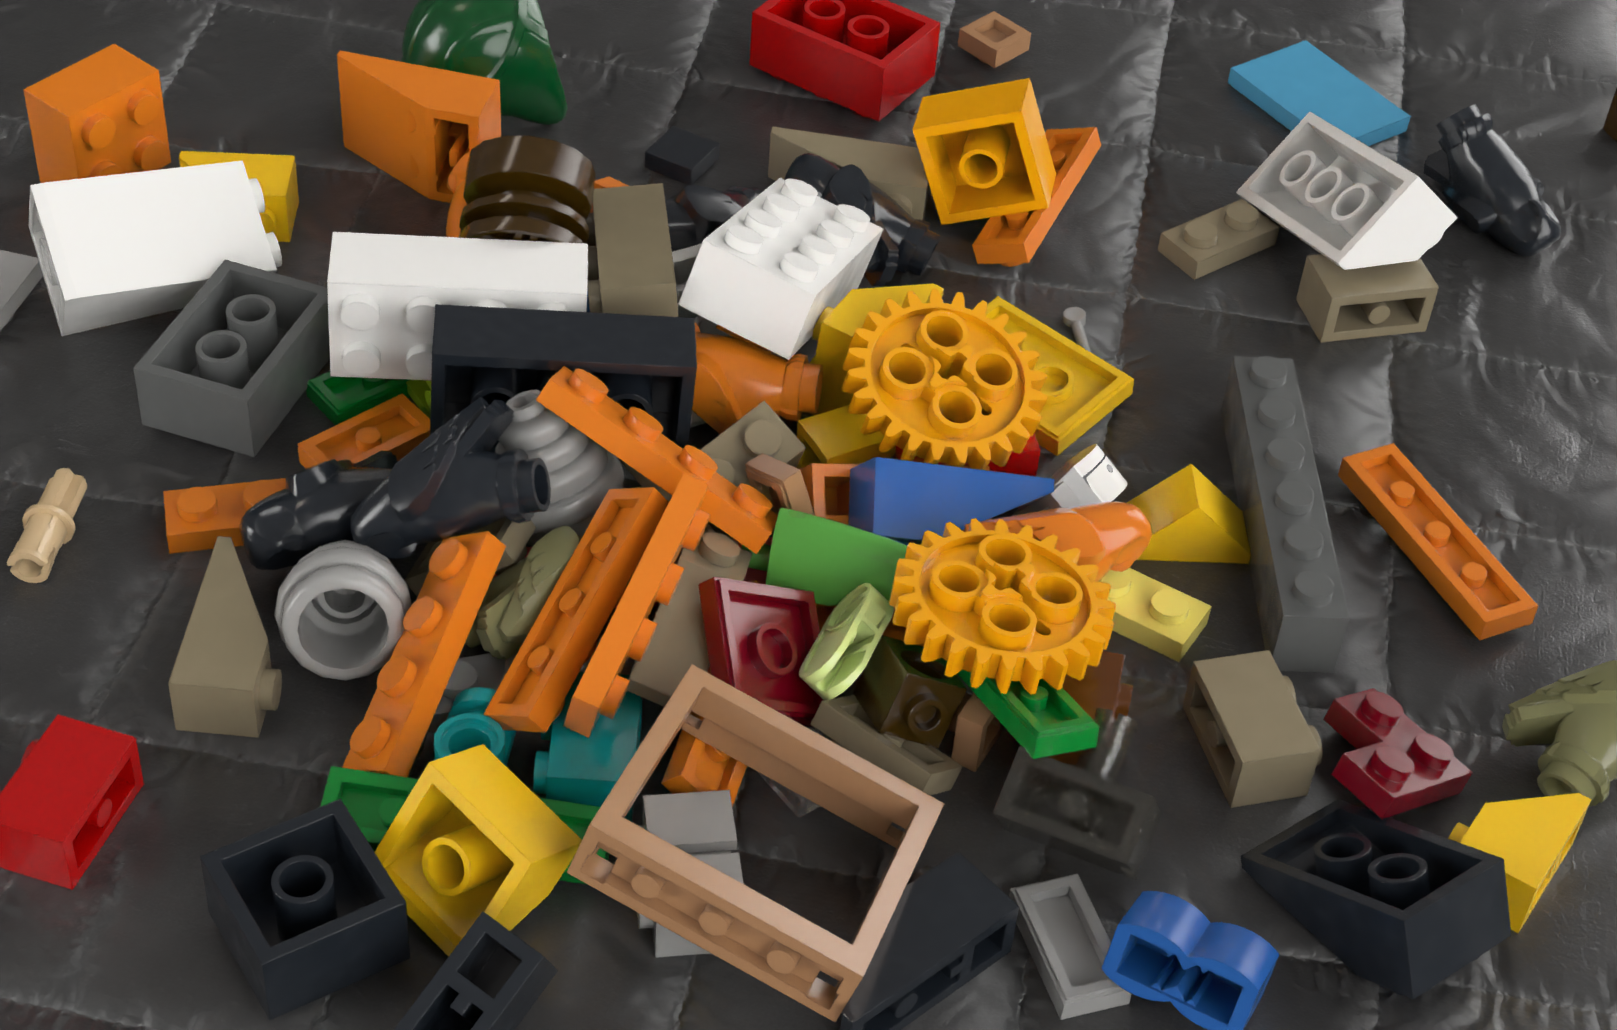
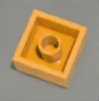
[912,78,1056,225]

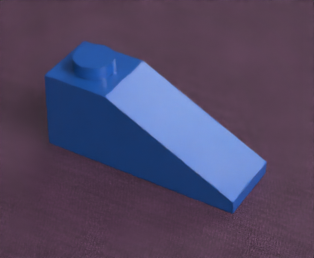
[848,457,1054,545]

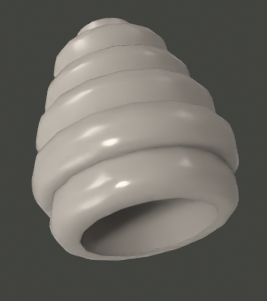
[495,390,624,547]
[274,540,412,681]

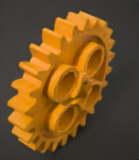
[842,289,1048,470]
[889,518,1116,695]

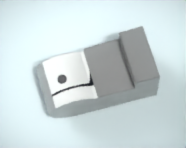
[1012,444,1127,516]

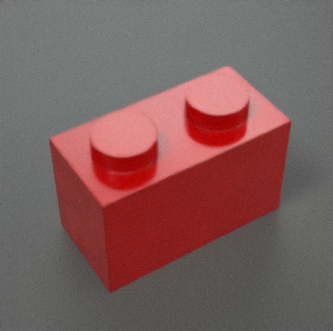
[0,714,144,890]

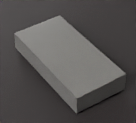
[1009,874,1132,1020]

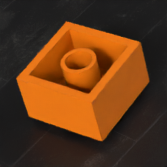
[23,44,171,183]

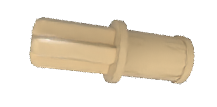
[7,468,87,583]

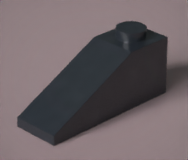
[840,851,1019,1030]
[394,912,558,1030]

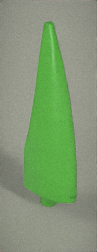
[741,507,907,606]

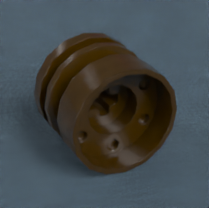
[458,136,596,244]

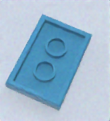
[1227,40,1411,146]

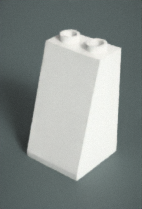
[28,160,282,336]

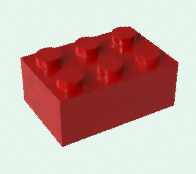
[749,0,941,122]

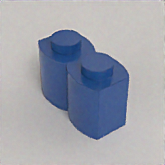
[1101,891,1279,1030]

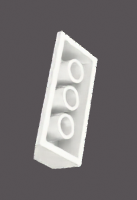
[1236,112,1457,270]

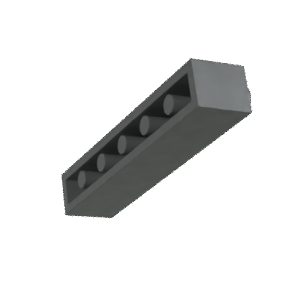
[1221,356,1350,673]

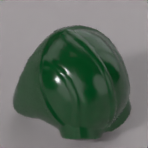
[401,0,568,125]

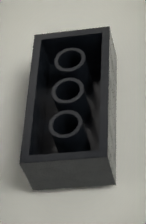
[430,304,697,453]

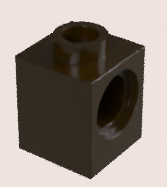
[853,635,967,748]

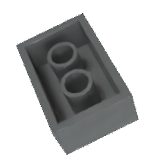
[133,260,330,457]

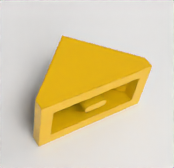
[1127,464,1251,564]

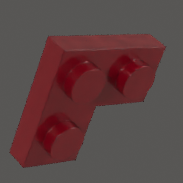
[1323,688,1473,819]

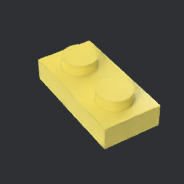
[1099,568,1212,662]

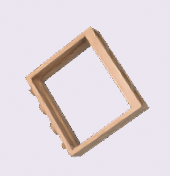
[567,664,945,1022]

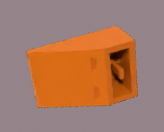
[337,50,501,203]

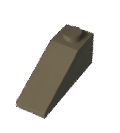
[768,126,930,220]
[627,532,753,713]
[168,536,282,738]

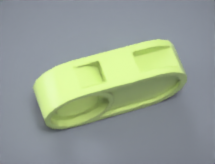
[799,583,894,700]

